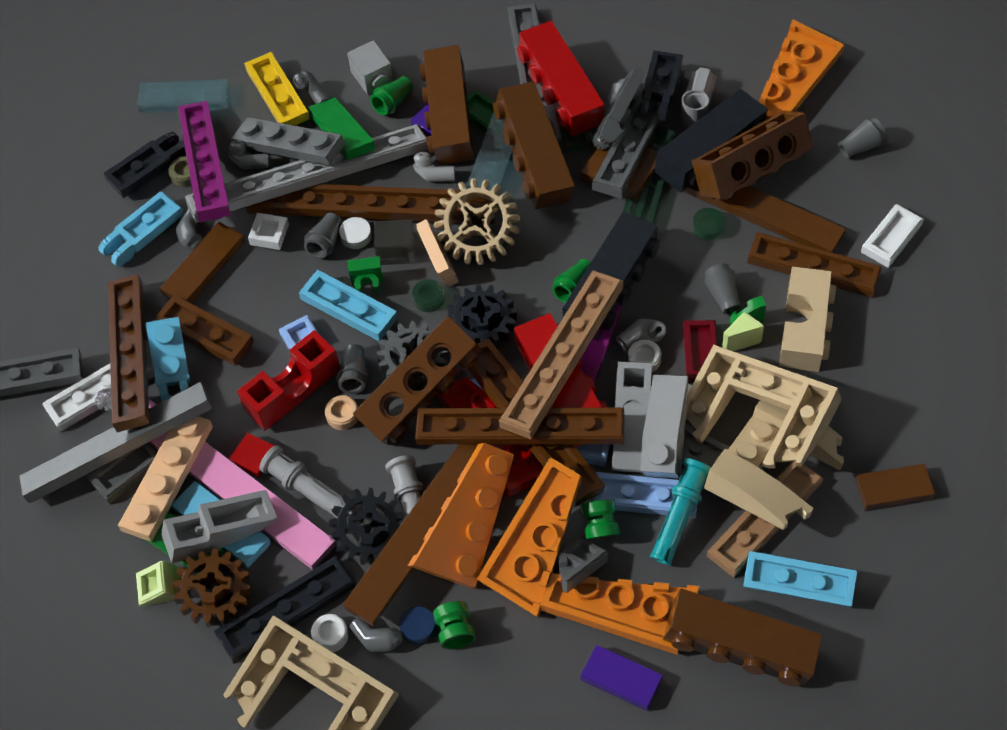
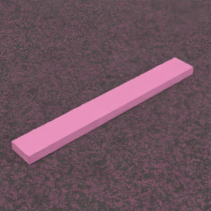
[148,399,337,570]

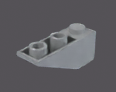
[612,362,652,473]

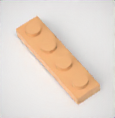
[118,416,213,542]

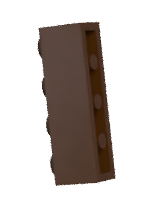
[419,44,475,166]
[493,81,575,209]
[663,588,822,687]

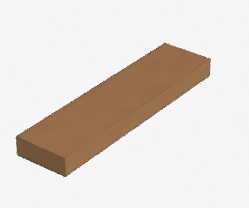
[707,461,823,578]

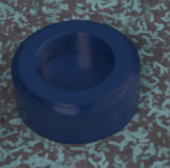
[399,606,436,645]

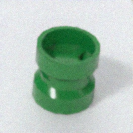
[580,499,620,540]
[433,601,476,650]

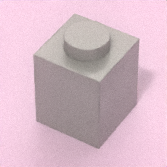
[347,40,393,95]

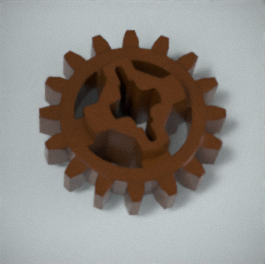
[172,548,252,627]

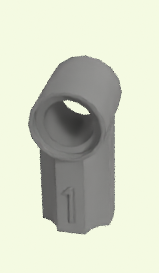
[680,68,717,129]

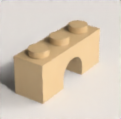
[779,266,836,372]

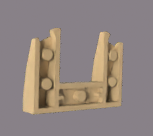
[685,345,841,468]
[704,400,844,530]
[223,616,399,730]

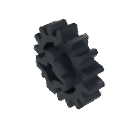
[446,284,517,349]
[328,487,404,565]

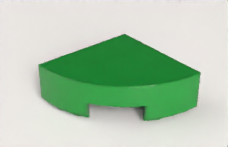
[729,296,766,326]

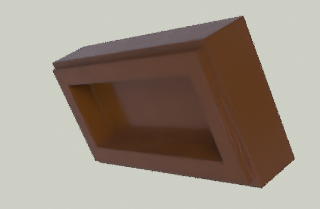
[856,463,935,511]

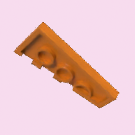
[758,19,845,121]
[408,443,514,588]
[477,457,582,617]
[540,573,700,655]

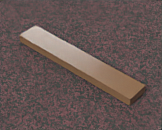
[499,271,623,439]

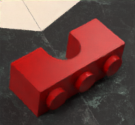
[237,330,340,431]

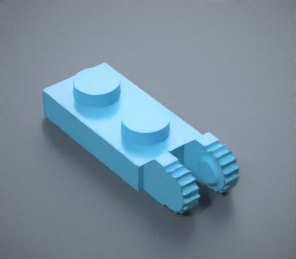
[98,191,184,267]
[146,317,191,402]

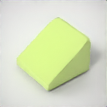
[722,312,764,352]
[136,561,181,607]

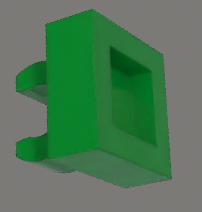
[347,256,384,293]

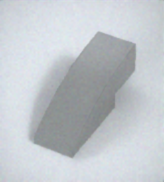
[161,490,277,563]

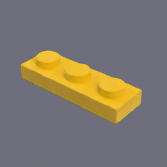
[244,52,310,126]

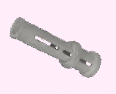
[259,445,356,518]
[385,455,424,517]

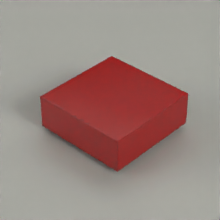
[229,433,274,478]

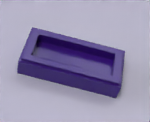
[580,645,663,711]

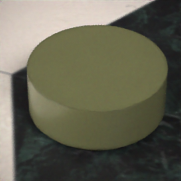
[168,156,192,187]

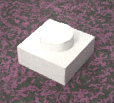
[248,213,289,250]

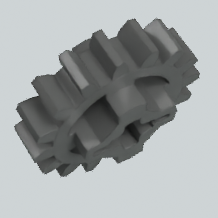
[377,321,449,390]

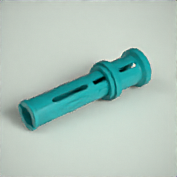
[649,458,711,566]

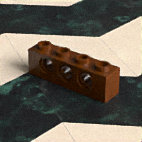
[691,110,813,201]
[353,316,481,445]

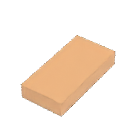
[416,220,459,287]

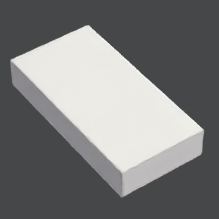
[861,204,924,268]

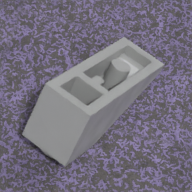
[640,375,688,479]

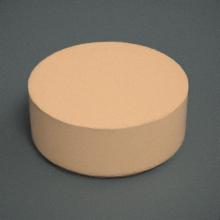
[325,395,358,430]

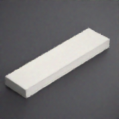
[42,341,155,432]

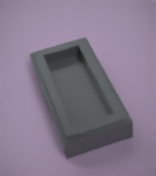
[87,443,157,504]

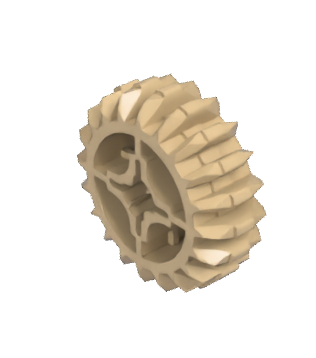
[434,179,520,265]

